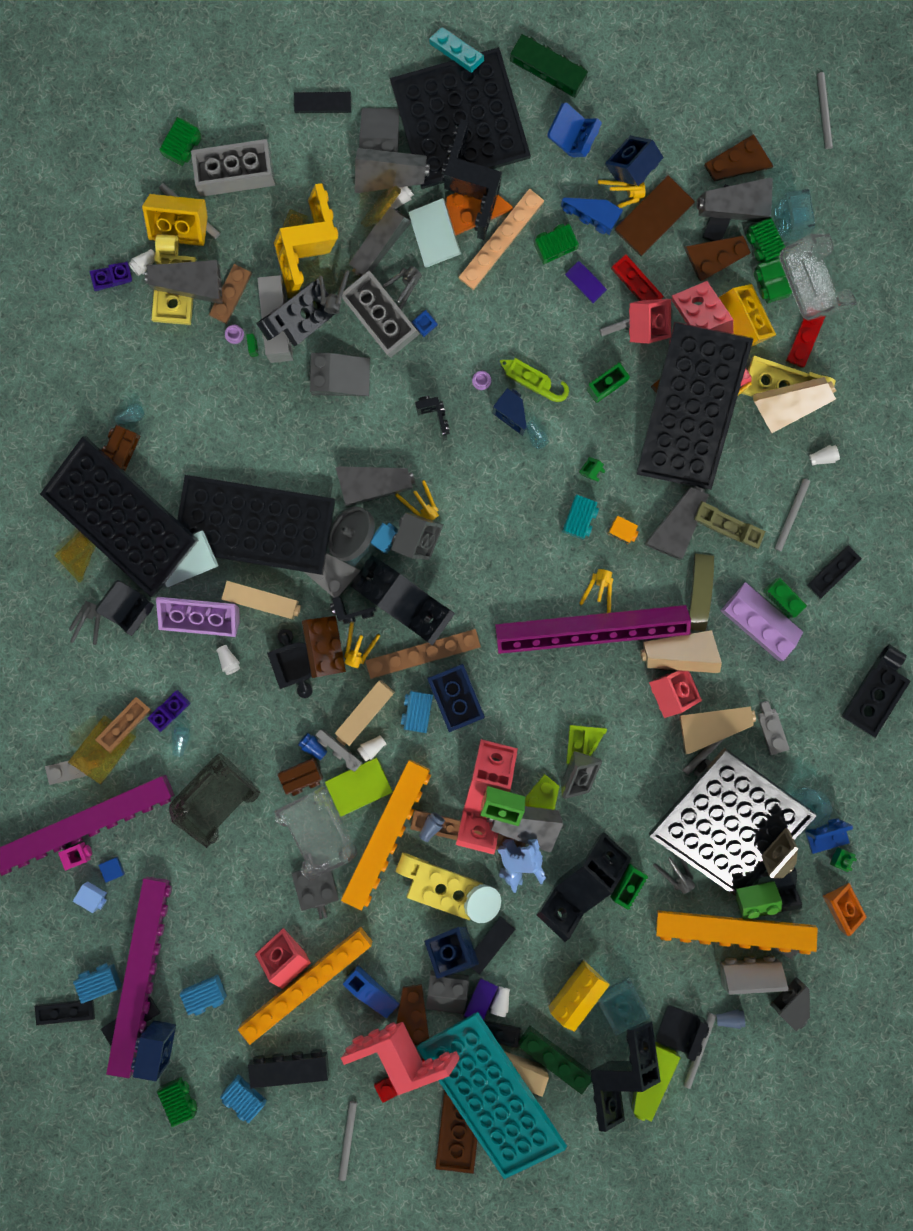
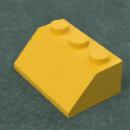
[142,194,208,246]
[719,284,776,347]
[549,960,610,1032]

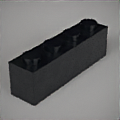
[248,1049,330,1089]

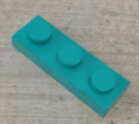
[429,27,484,73]

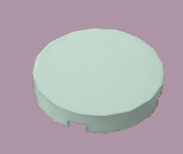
[464,884,501,923]

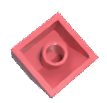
[629,299,671,344]
[649,670,702,718]
[255,928,311,989]

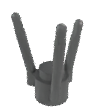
[382,266,422,309]
[319,270,349,314]
[69,601,101,645]
[653,857,695,894]

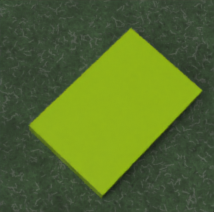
[325,757,393,817]

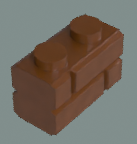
[101,425,141,471]
[278,757,323,796]

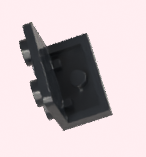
[415,396,450,440]
[95,580,154,636]
[330,596,378,624]
[757,868,802,916]
[656,1005,709,1061]

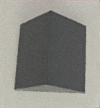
[561,751,602,799]

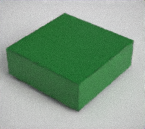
[246,333,259,357]

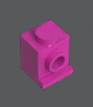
[58,842,92,871]

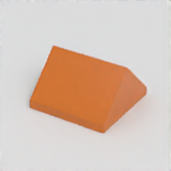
[823,883,867,936]

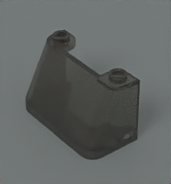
[169,753,260,848]

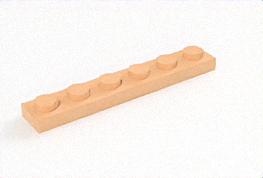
[459,189,544,290]

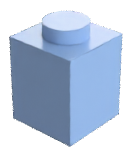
[73,881,107,913]

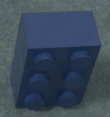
[427,664,485,732]
[131,1020,176,1081]

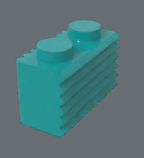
[562,494,599,540]

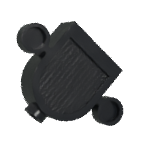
[267,629,313,698]

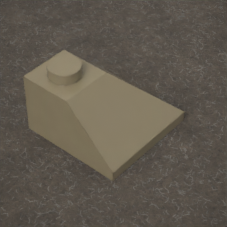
[761,828,798,878]

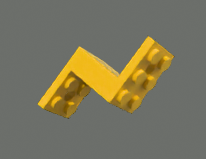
[274,183,338,298]

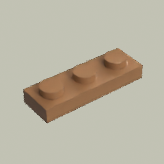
[209,264,252,324]
[95,697,151,753]

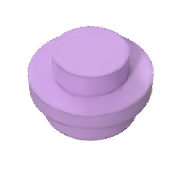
[225,325,244,344]
[472,371,491,390]

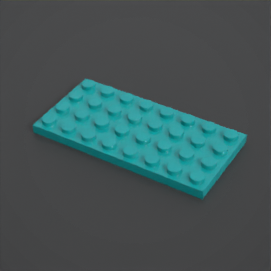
[417,1012,567,1179]

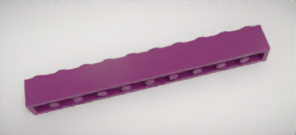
[495,605,691,654]
[0,775,175,876]
[106,876,172,1079]

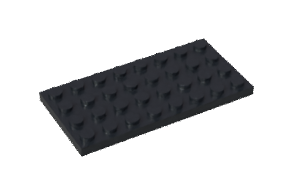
[636,322,753,490]
[40,436,199,597]
[177,475,336,575]

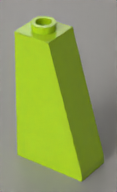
[631,1042,681,1122]

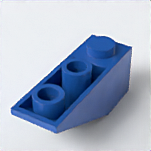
[561,198,623,235]
[343,964,400,1018]

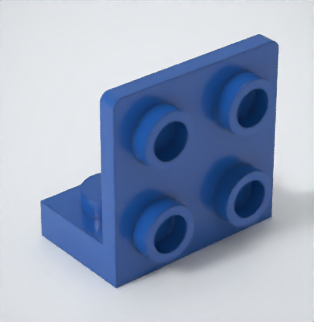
[805,818,853,854]

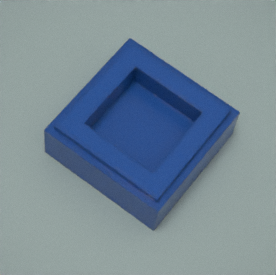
[411,310,438,337]
[98,857,125,883]

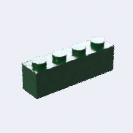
[510,34,588,98]
[519,1026,591,1095]

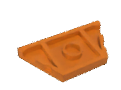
[446,193,513,235]

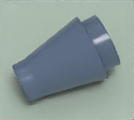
[419,812,445,842]
[717,1009,746,1029]

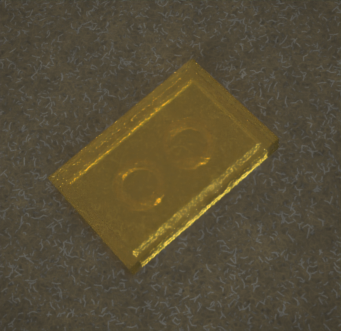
[360,186,401,227]
[68,715,136,785]

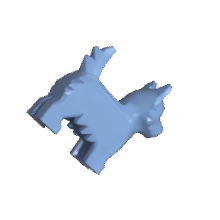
[497,839,546,893]

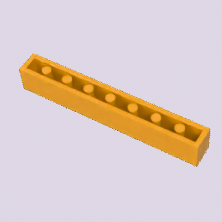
[341,759,431,911]
[656,910,818,954]
[238,927,373,1045]

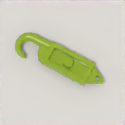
[499,358,569,402]

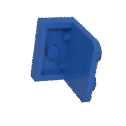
[547,103,602,157]

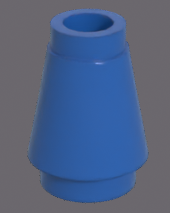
[298,733,327,760]

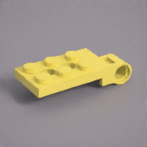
[151,234,197,325]
[742,356,836,397]
[395,853,483,920]

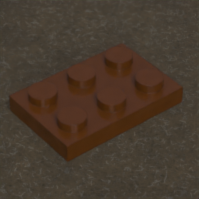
[302,616,346,678]

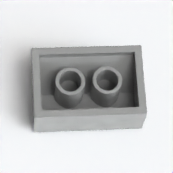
[720,955,788,995]

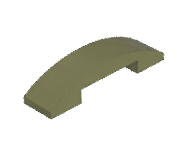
[694,501,766,549]
[688,554,714,631]

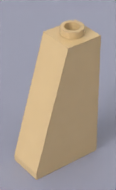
[752,377,836,433]
[222,581,301,619]
[640,630,722,673]
[335,680,395,746]
[679,706,756,754]
[504,1051,549,1097]

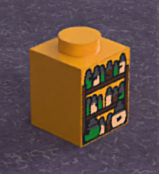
[607,516,639,544]

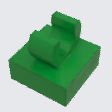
[579,457,605,482]
[830,847,857,872]

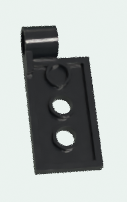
[256,278,335,346]
[841,644,911,738]

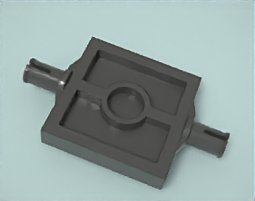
[292,853,339,919]

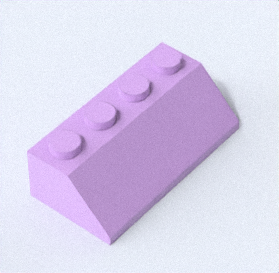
[720,582,803,661]
[156,597,240,637]

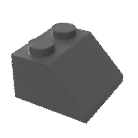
[426,970,469,1014]
[770,977,810,1031]

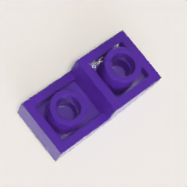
[565,261,607,303]
[90,262,132,291]
[147,690,191,732]
[464,978,498,1021]

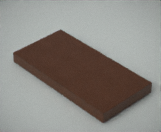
[614,175,695,257]
[435,1090,478,1174]

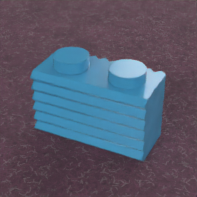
[370,523,398,554]
[401,691,433,733]
[73,963,122,1004]
[179,975,227,1016]
[220,1074,267,1123]

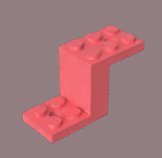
[672,281,751,386]
[456,739,518,855]
[341,1022,460,1095]

